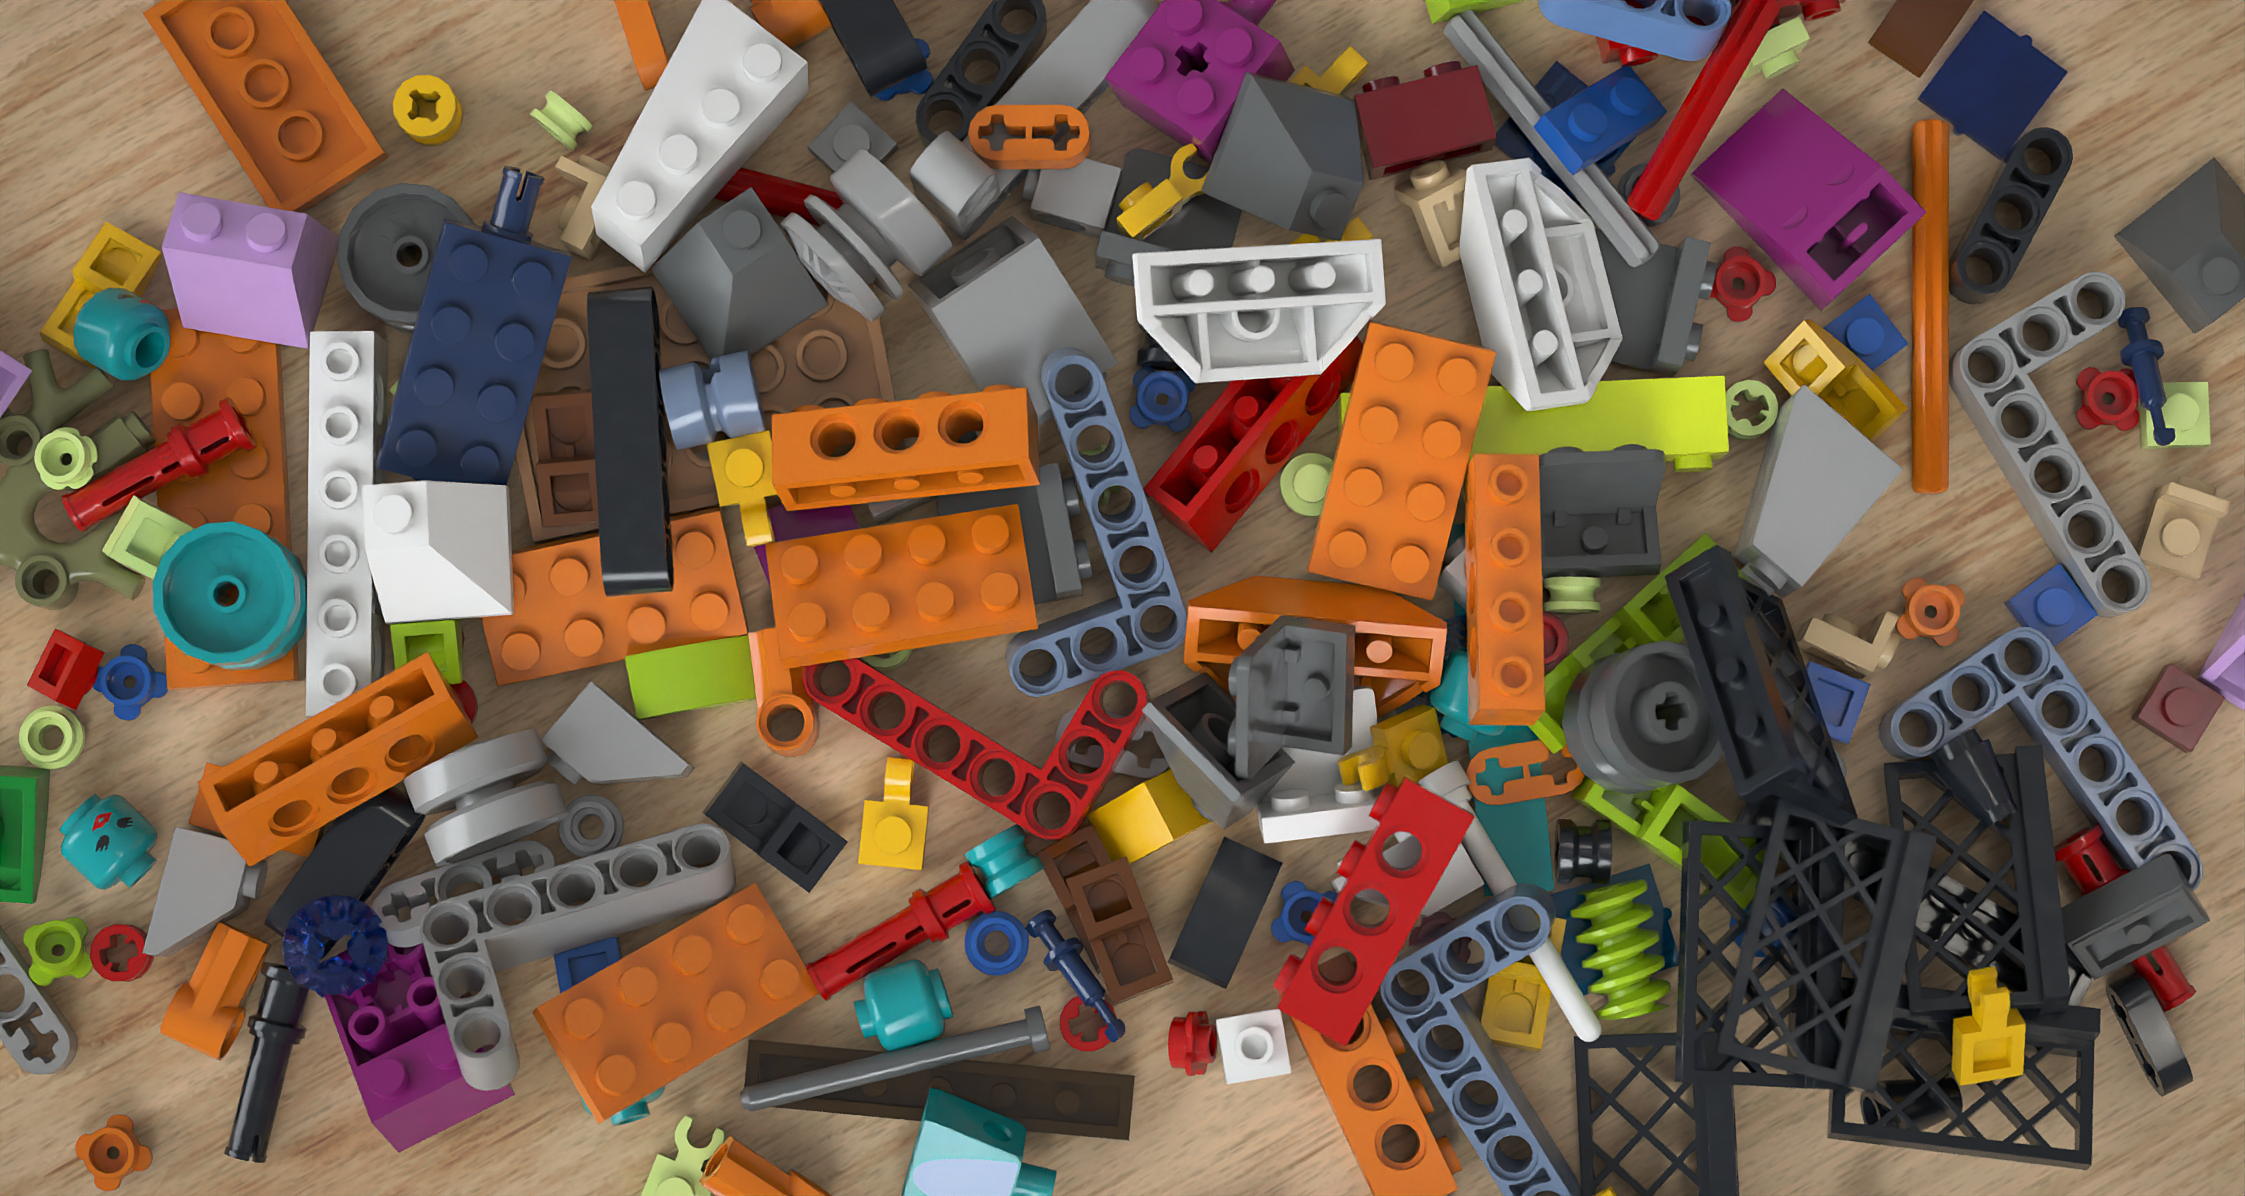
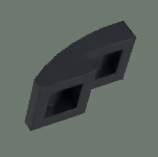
[703,761,848,893]
[1167,836,1283,989]

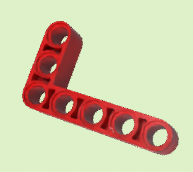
[803,658,1151,840]

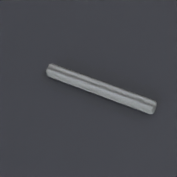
[1443,10,1660,268]

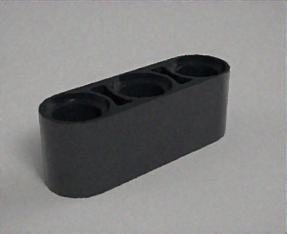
[819,0,928,97]
[916,0,1047,148]
[1949,127,2073,304]
[264,786,426,962]

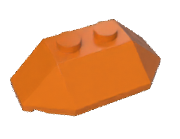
[1183,575,1447,718]

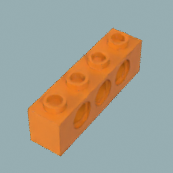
[772,384,1040,511]
[1464,454,1545,725]
[198,652,478,867]
[1276,952,1462,1196]

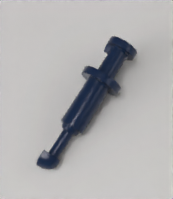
[2117,307,2176,446]
[1026,910,1126,1042]

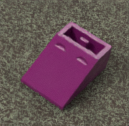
[1690,88,1926,311]
[314,918,515,1152]

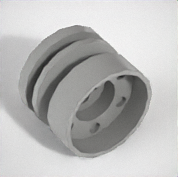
[780,149,952,322]

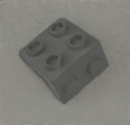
[1095,148,1242,287]
[1595,228,1717,377]
[1539,444,1666,579]
[936,462,1092,605]
[1227,615,1355,779]

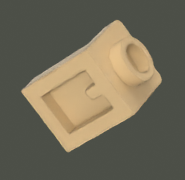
[555,155,611,262]
[1394,160,1467,268]
[2136,477,2231,581]
[1796,610,1901,679]

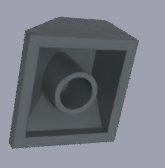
[1201,72,1363,241]
[2114,157,2245,334]
[651,187,828,360]
[1142,672,1295,830]

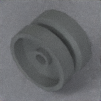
[337,183,476,333]
[1562,641,1723,795]

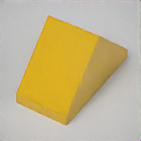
[1087,769,1213,865]

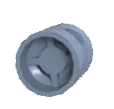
[659,350,766,450]

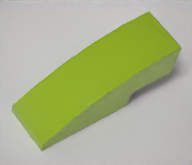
[1570,775,1780,910]

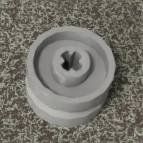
[403,729,568,867]

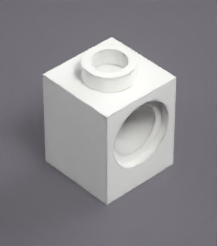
[1215,1008,1292,1084]

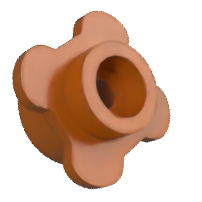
[1895,577,1965,647]
[75,1114,153,1191]

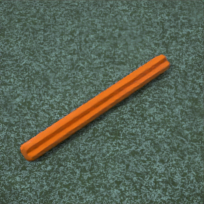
[1912,119,1949,495]

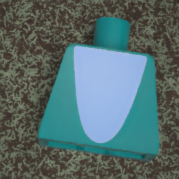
[901,1087,1057,1196]

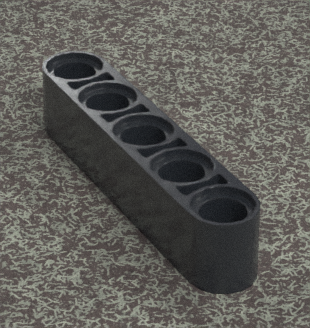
[587,287,674,597]

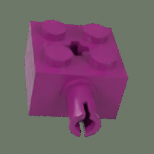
[1105,0,1295,164]

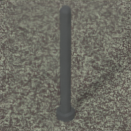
[740,1005,1050,1111]

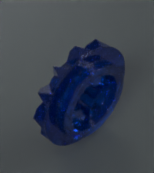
[282,895,388,998]

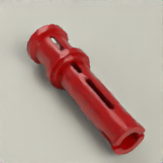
[61,397,257,532]
[2054,823,2196,1012]
[805,861,996,1001]

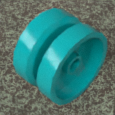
[152,522,307,671]

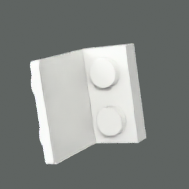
[1257,685,1384,843]

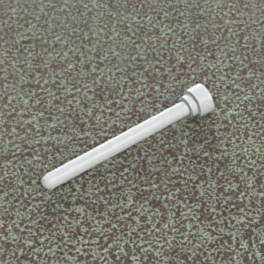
[1418,761,1602,1042]

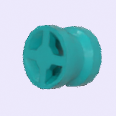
[964,824,1044,899]

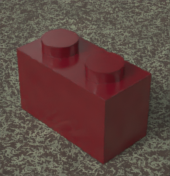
[1353,61,1497,180]

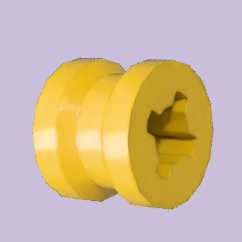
[393,74,464,147]

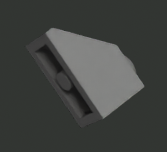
[541,681,695,785]
[143,827,268,957]

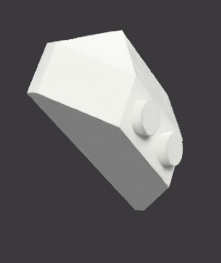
[1459,158,1623,411]
[1132,239,1386,383]

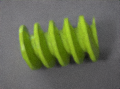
[1570,879,1671,1020]

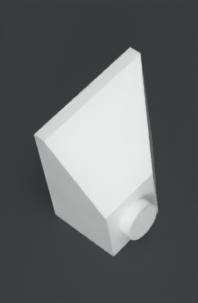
[362,481,515,624]

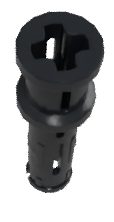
[224,962,320,1163]

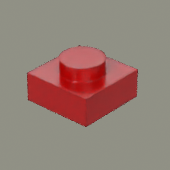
[27,628,105,710]

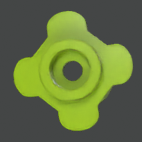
[23,917,93,986]

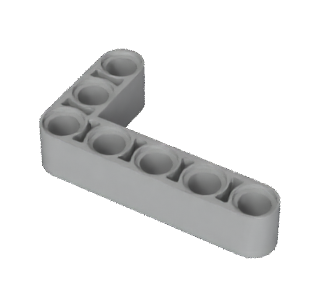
[910,0,1160,240]
[1949,271,2151,618]
[420,823,736,1091]

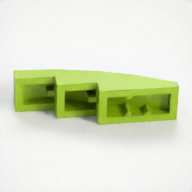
[1528,532,1745,754]

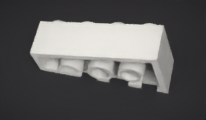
[591,0,809,273]

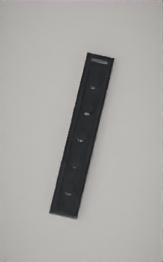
[1734,794,2093,1006]

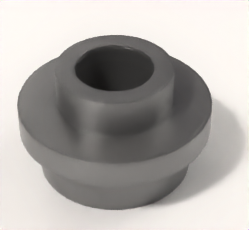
[559,795,624,858]

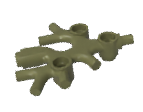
[0,349,157,610]

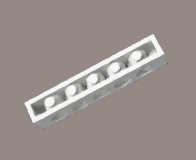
[306,331,388,717]

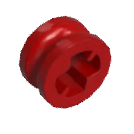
[90,924,154,982]
[1059,996,1117,1052]

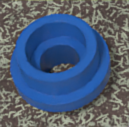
[965,911,1029,976]

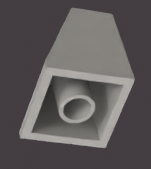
[908,216,1118,426]
[1734,385,1903,598]

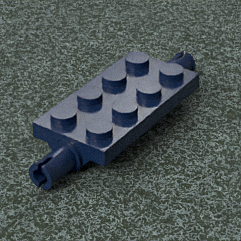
[376,166,572,485]

